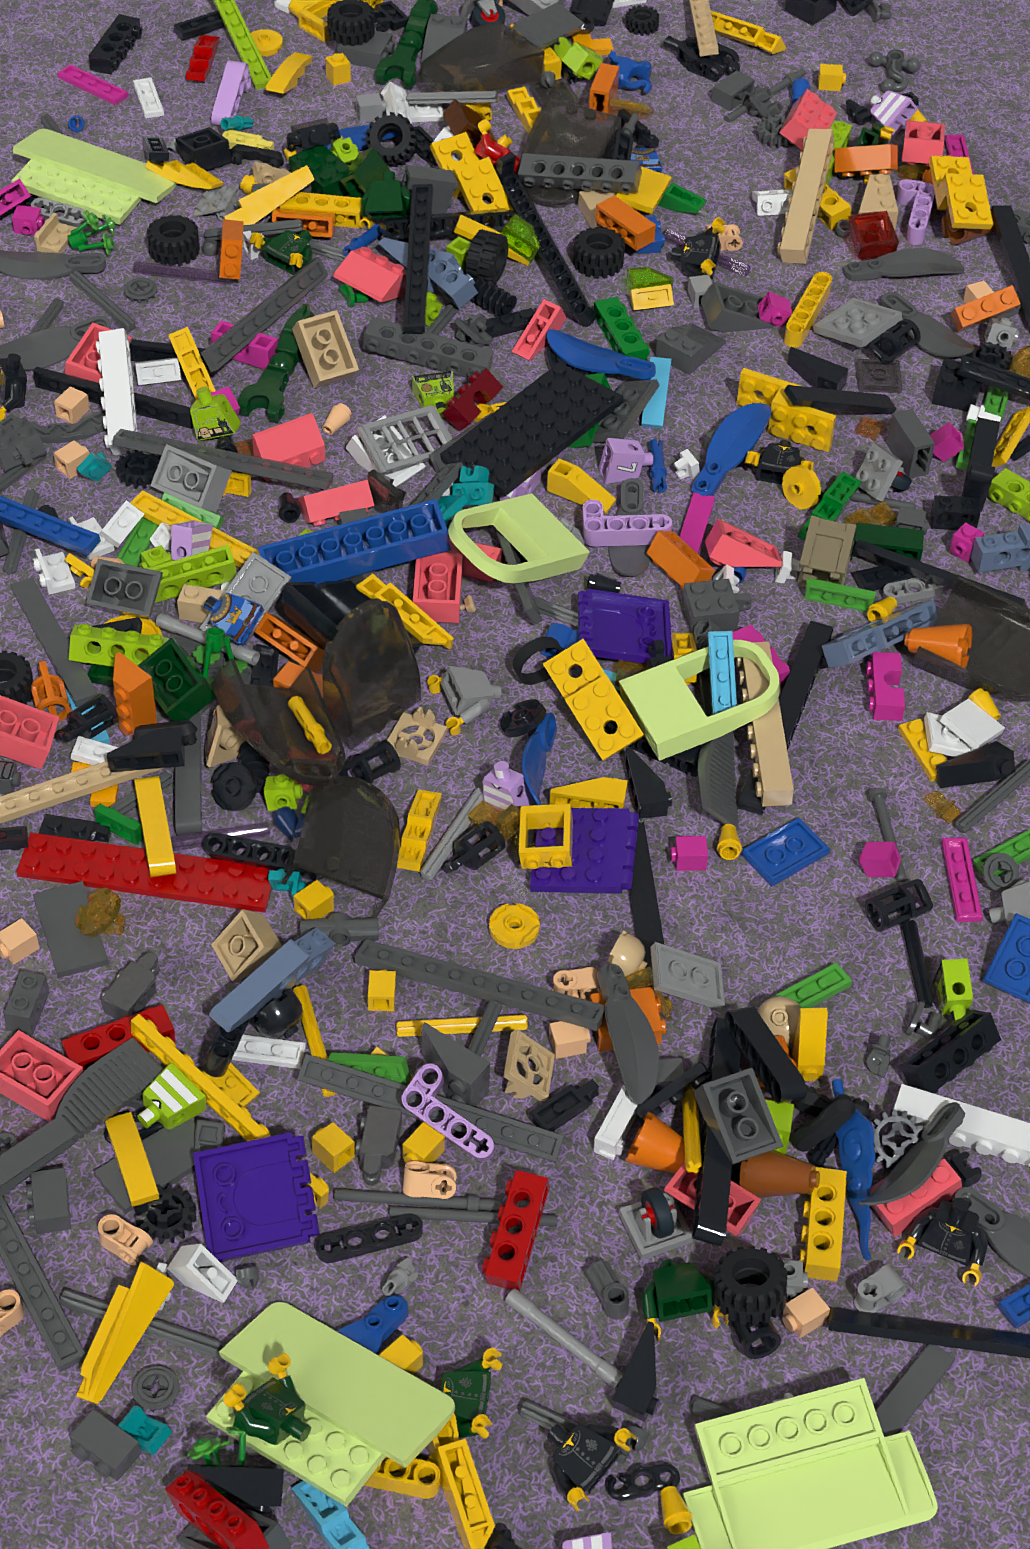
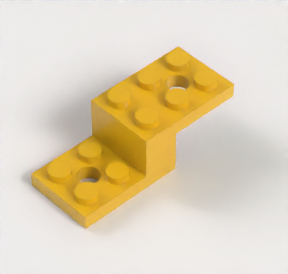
[430,132,513,222]
[929,156,993,229]
[737,368,836,452]
[543,639,644,762]

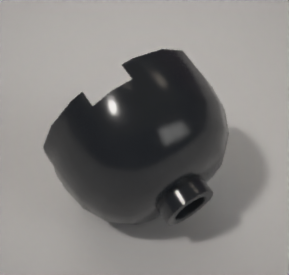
[250,988,303,1039]

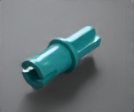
[220,115,254,131]

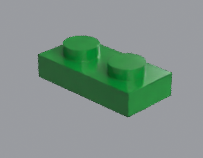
[94,804,143,845]

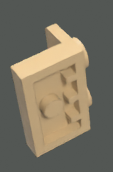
[252,161,291,184]
[34,213,77,253]

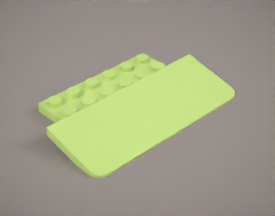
[12,129,178,225]
[206,1302,455,1507]
[682,1378,937,1549]

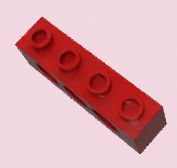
[61,1004,176,1072]
[482,1170,550,1291]
[165,1470,269,1549]

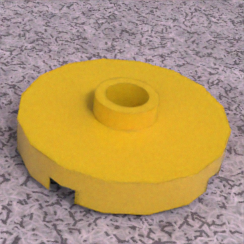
[251,29,283,56]
[782,465,821,510]
[489,903,540,949]

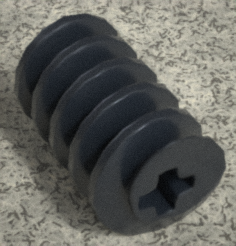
[471,277,517,316]
[239,738,270,793]

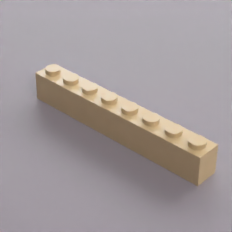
[778,129,834,264]
[736,642,794,807]

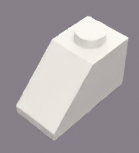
[167,1243,237,1303]

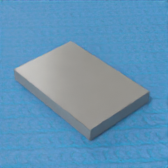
[651,942,725,1010]

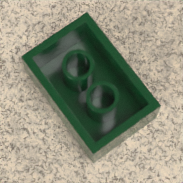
[289,144,350,196]
[138,638,217,721]

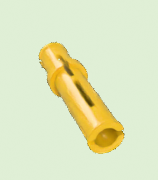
[288,696,332,754]

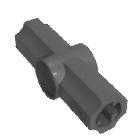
[300,913,379,946]

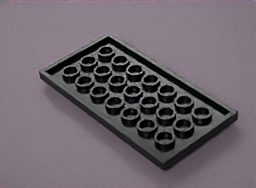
[440,363,624,496]

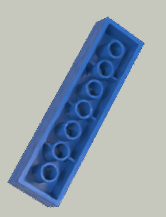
[258,499,451,596]

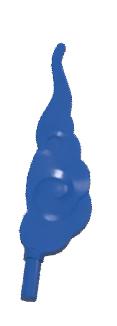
[832,1079,875,1260]

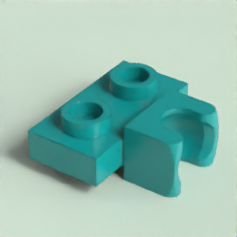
[452,465,494,507]

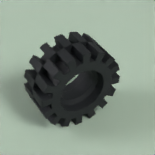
[625,5,659,36]

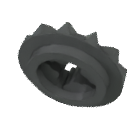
[124,278,157,303]
[981,853,1019,893]
[132,1366,180,1412]

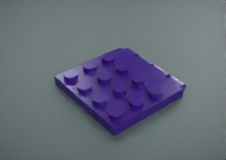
[578,589,673,664]
[530,808,639,894]
[193,1132,320,1262]

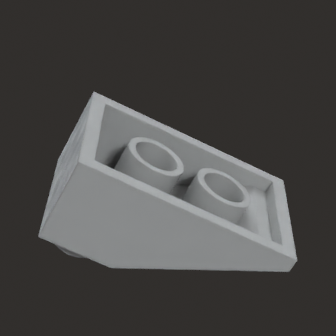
[150,444,232,513]

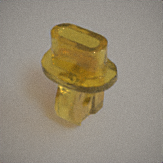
[923,791,962,824]

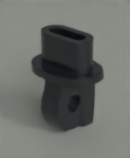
[845,99,872,124]
[484,1527,521,1549]

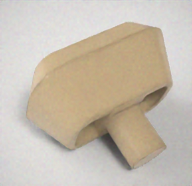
[460,595,476,613]

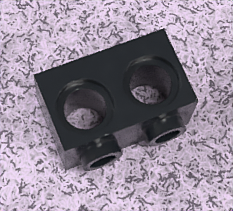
[931,495,980,530]

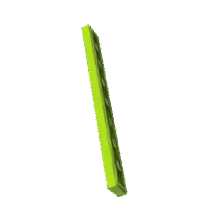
[213,0,271,90]

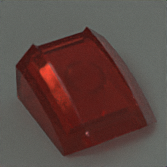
[848,211,899,261]

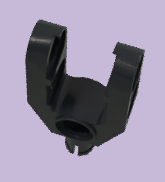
[664,36,739,82]

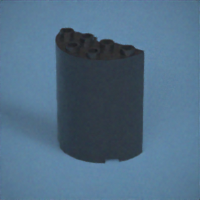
[282,581,422,684]

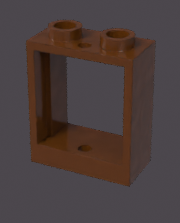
[443,99,496,150]

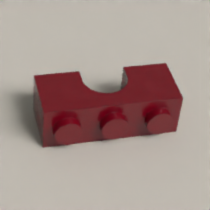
[442,368,503,431]

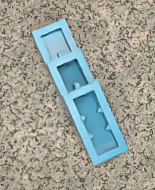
[641,357,671,429]
[291,1481,370,1549]

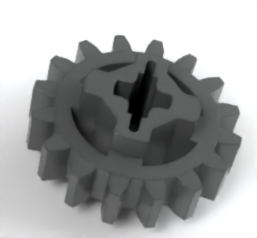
[756,114,793,147]

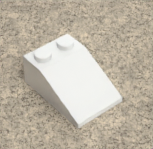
[346,415,426,487]

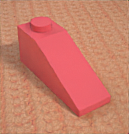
[512,299,567,361]

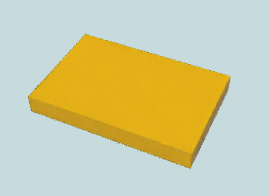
[616,166,672,214]

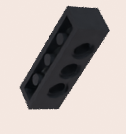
[88,14,143,75]
[900,1010,1001,1094]

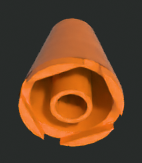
[905,624,972,671]
[625,1111,685,1174]

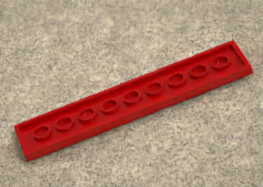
[16,832,275,913]

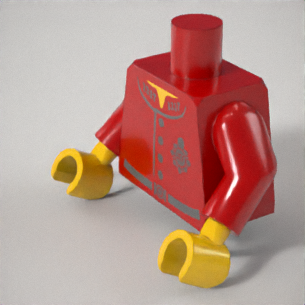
[474,119,520,174]

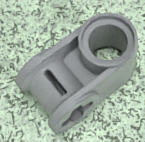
[854,1264,909,1313]

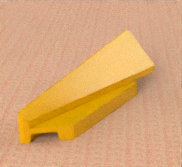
[356,574,454,649]

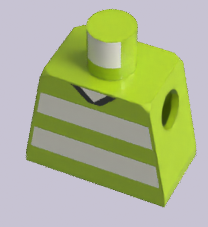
[137,1063,206,1130]

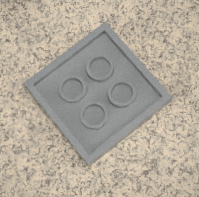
[813,298,902,347]

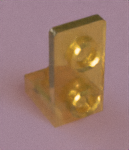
[468,801,520,842]
[625,967,674,1021]

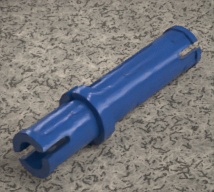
[343,224,383,257]
[649,439,667,493]

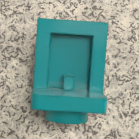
[77,452,112,482]
[268,869,306,901]
[118,1405,172,1455]

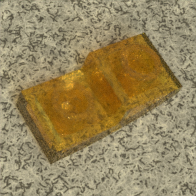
[897,163,930,180]
[845,501,897,526]

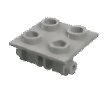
[192,184,239,221]

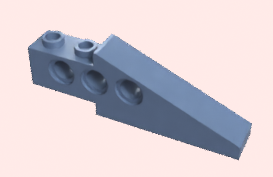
[378,238,478,309]
[971,524,1030,573]
[822,600,940,668]
[209,927,336,1033]

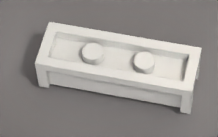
[381,81,413,124]
[594,1085,650,1160]

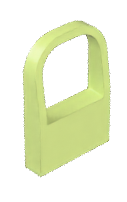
[448,493,590,583]
[619,640,780,761]

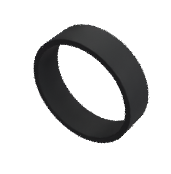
[513,637,564,685]

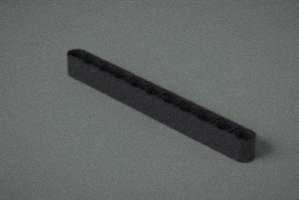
[502,174,596,327]
[738,620,834,815]
[692,1017,741,1246]

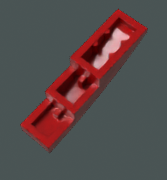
[186,35,220,81]

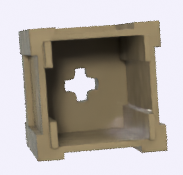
[798,516,856,588]

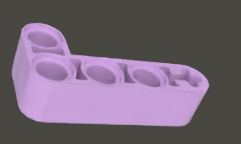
[211,60,251,126]
[896,179,935,245]
[582,499,672,547]
[402,1064,495,1162]

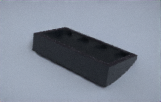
[571,0,614,26]

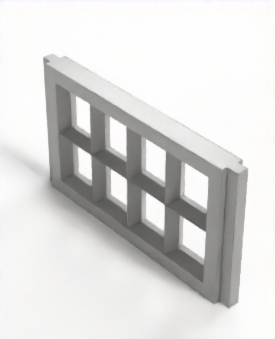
[356,405,453,474]

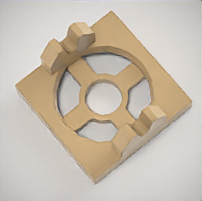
[386,707,448,766]
[503,1029,555,1102]

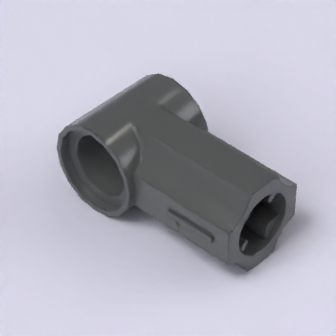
[586,1260,629,1320]

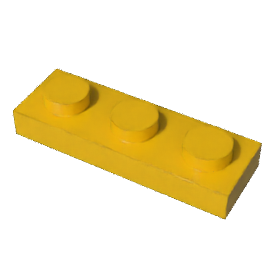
[898,719,948,782]

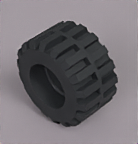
[327,0,375,46]
[366,112,418,167]
[147,215,200,267]
[573,227,625,279]
[466,229,508,284]
[0,651,33,705]
[714,1246,787,1325]

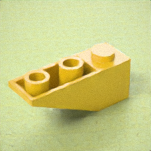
[547,458,616,515]

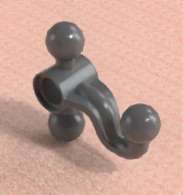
[869,49,921,93]

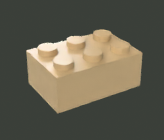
[292,310,359,389]

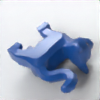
[596,51,652,93]

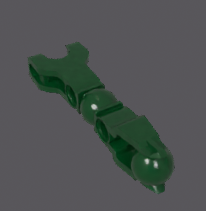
[376,0,438,90]
[237,304,315,424]

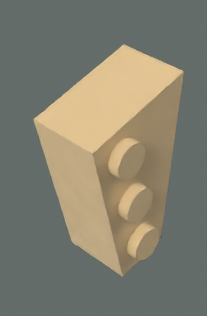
[856,174,898,231]

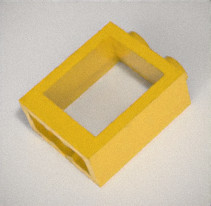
[298,0,342,43]
[519,804,573,869]

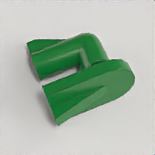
[339,283,369,307]

